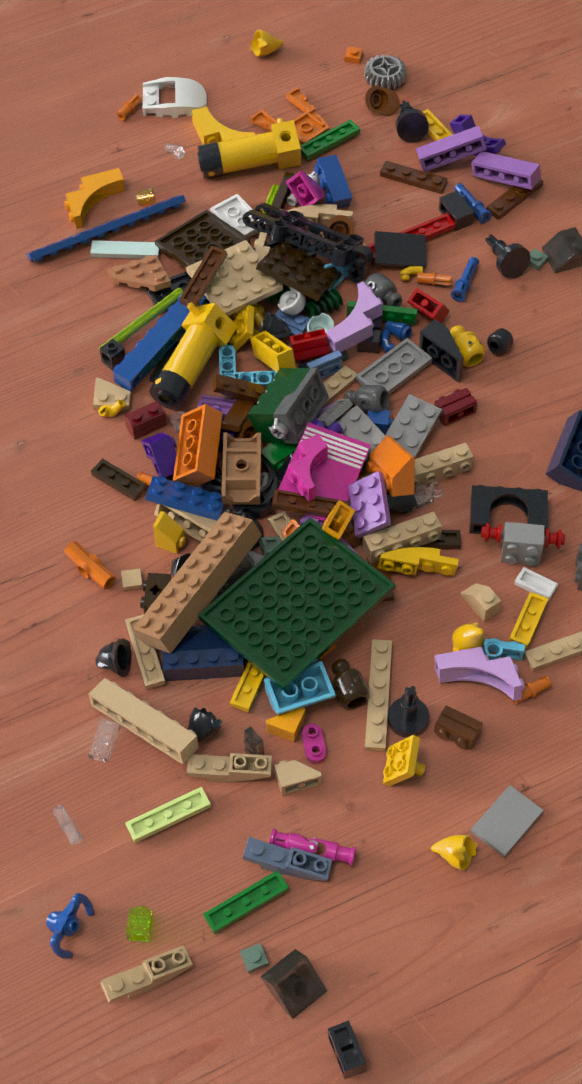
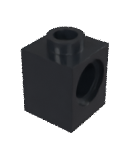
[99,338,126,371]

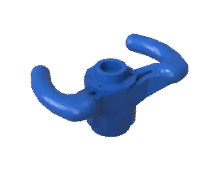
[46,893,94,959]

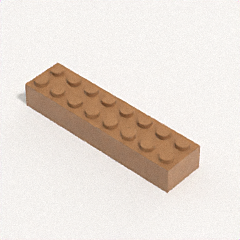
[133,512,262,654]

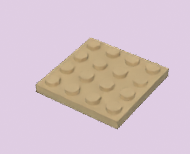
[186,240,283,316]

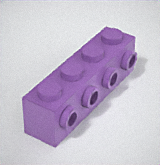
[416,126,487,172]
[471,151,541,190]

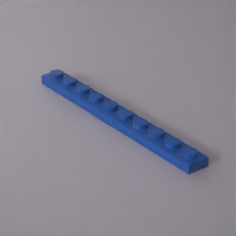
[26,195,186,262]

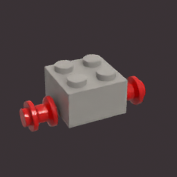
[481,522,565,566]

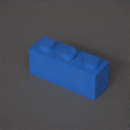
[314,155,353,208]

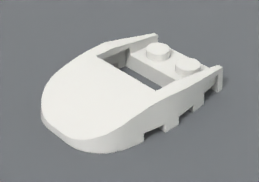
[142,77,207,118]

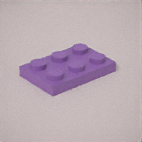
[348,471,391,538]

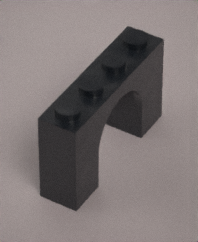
[469,485,548,534]

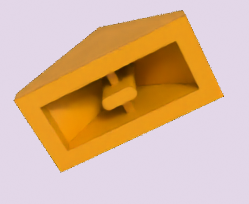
[322,500,355,540]
[266,707,305,743]

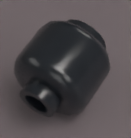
[487,328,513,354]

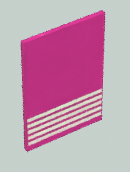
[279,422,371,521]

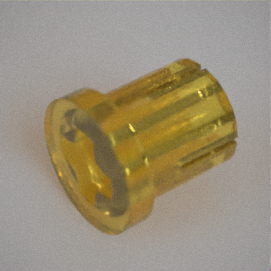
[136,187,156,205]

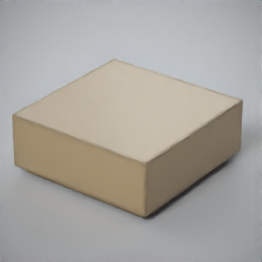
[121,568,143,591]

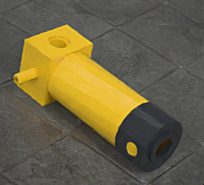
[197,118,301,178]
[149,302,237,410]

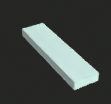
[90,241,160,259]

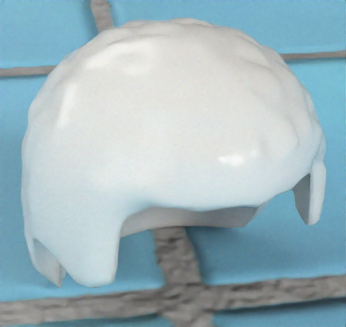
[278,287,306,315]

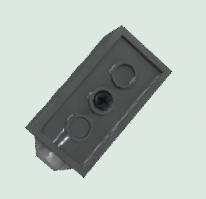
[248,368,329,444]

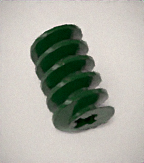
[304,288,343,318]

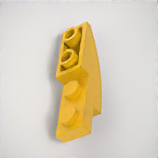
[378,547,459,576]

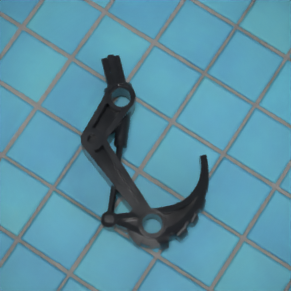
[200,460,280,519]

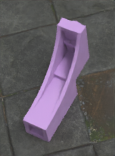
[326,281,383,352]
[434,647,524,701]

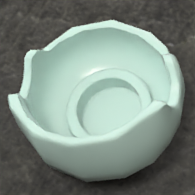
[307,313,334,333]

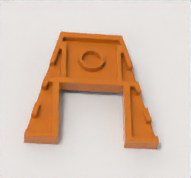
[250,87,329,145]

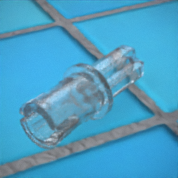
[53,805,83,845]

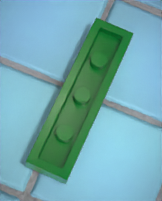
[300,119,360,161]
[347,301,418,326]
[203,870,289,935]

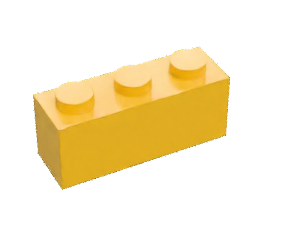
[250,331,296,372]

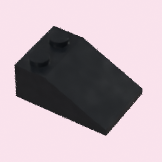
[419,319,464,383]

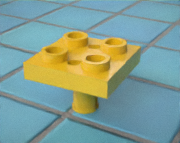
[228,305,259,352]
[383,735,425,787]

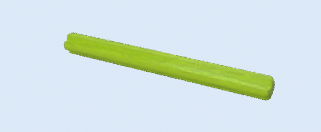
[99,288,184,351]

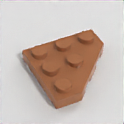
[107,255,172,291]

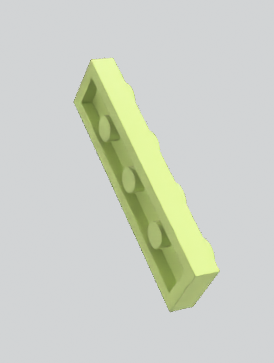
[125,787,211,843]

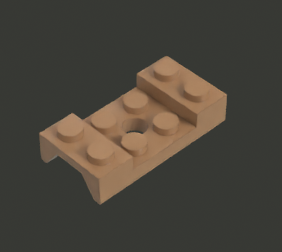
[222,433,261,505]

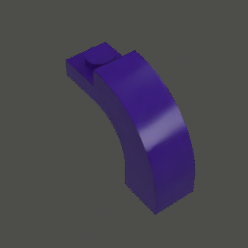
[450,115,506,156]

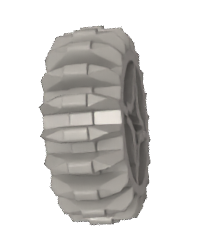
[364,54,407,90]

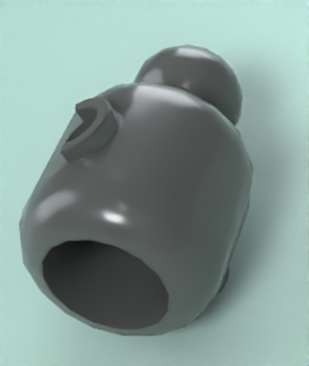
[365,273,402,307]
[344,385,390,414]

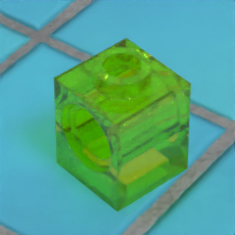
[126,906,153,942]

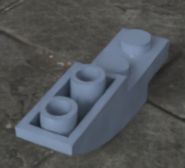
[242,837,332,881]

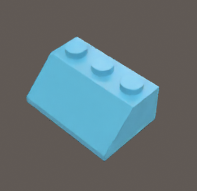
[264,661,336,715]

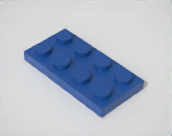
[145,476,223,521]

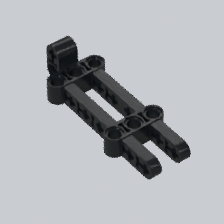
[242,203,373,282]

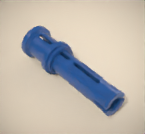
[454,183,492,224]
[451,257,479,302]

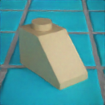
[460,583,501,622]
[274,760,322,796]

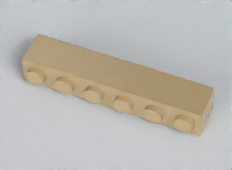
[88,678,199,765]

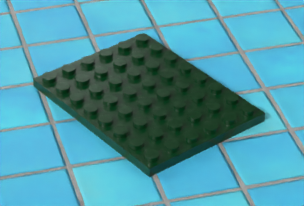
[198,517,396,691]

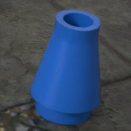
[385,321,412,341]

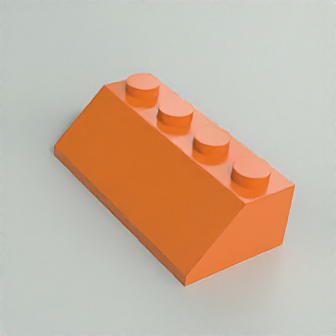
[173,404,223,484]
[366,436,415,497]

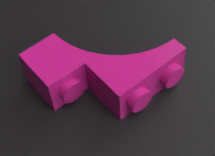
[287,434,328,501]

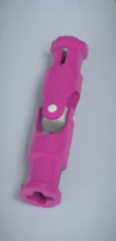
[269,828,356,866]

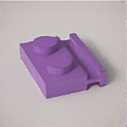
[197,395,236,420]

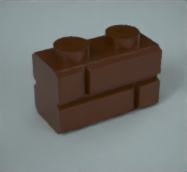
[434,705,483,750]

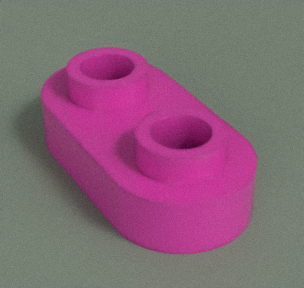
[302,724,326,764]

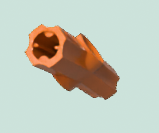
[64,541,116,589]

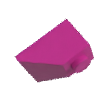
[286,170,325,207]

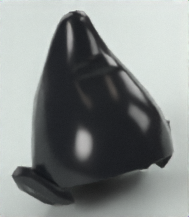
[187,707,222,742]

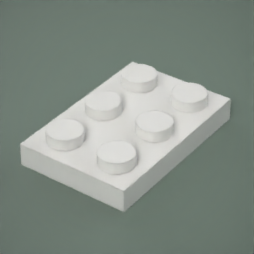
[210,194,266,237]

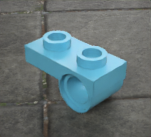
[483,638,525,661]

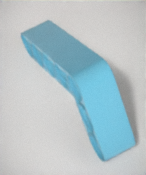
[219,345,277,396]

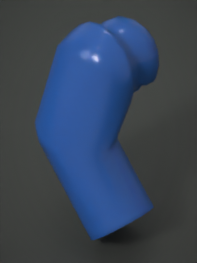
[380,329,395,353]

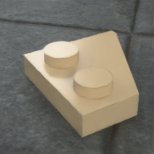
[93,378,131,410]

